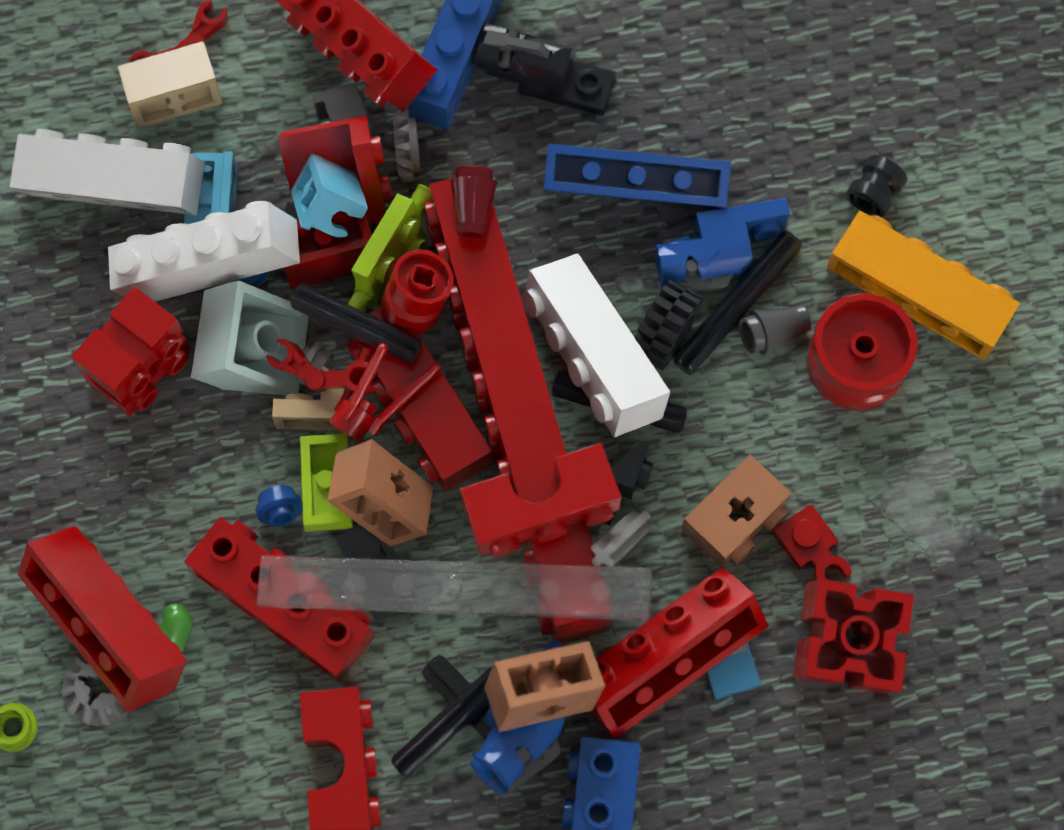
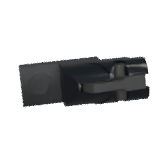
[475,23,616,116]

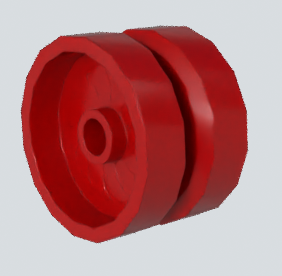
[806,293,918,411]

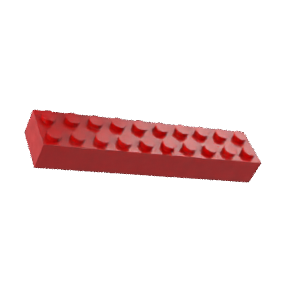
[423,178,613,644]

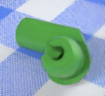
[160,603,193,652]

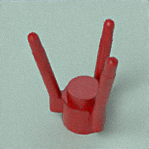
[330,344,441,442]

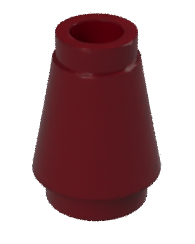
[450,165,497,238]

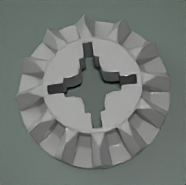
[393,109,421,183]
[61,655,130,726]

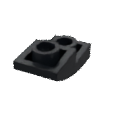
[588,443,654,536]

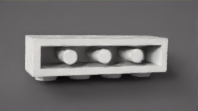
[9,129,205,216]
[108,201,300,302]
[523,253,670,437]

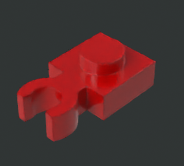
[771,504,852,580]

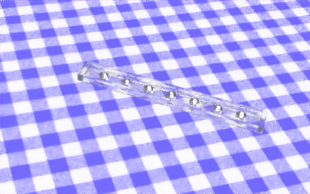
[257,556,652,621]

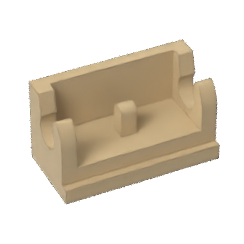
[117,41,223,129]

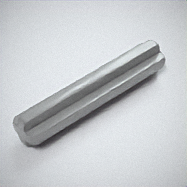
[591,510,651,568]

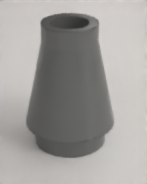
[739,305,811,355]

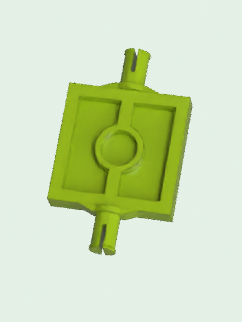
[348,184,431,312]

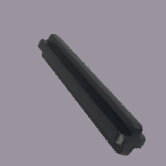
[674,231,802,375]

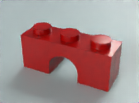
[460,443,621,557]
[300,687,382,830]

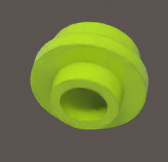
[0,703,38,752]

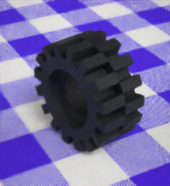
[634,280,704,370]

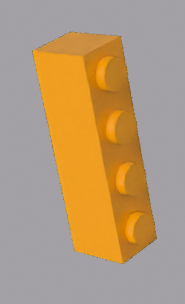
[826,210,1020,361]

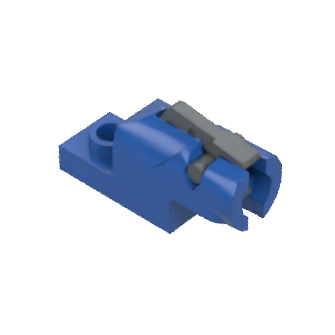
[654,198,790,291]
[470,638,565,795]

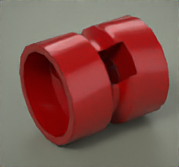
[380,249,454,335]

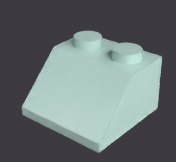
[191,280,309,395]

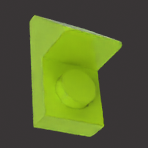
[300,433,353,532]

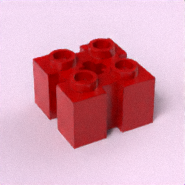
[71,286,191,417]
[793,578,914,694]

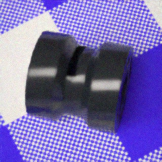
[845,155,908,218]

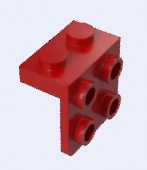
[278,115,393,224]

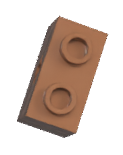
[328,439,433,547]
[681,454,792,568]
[484,641,605,732]

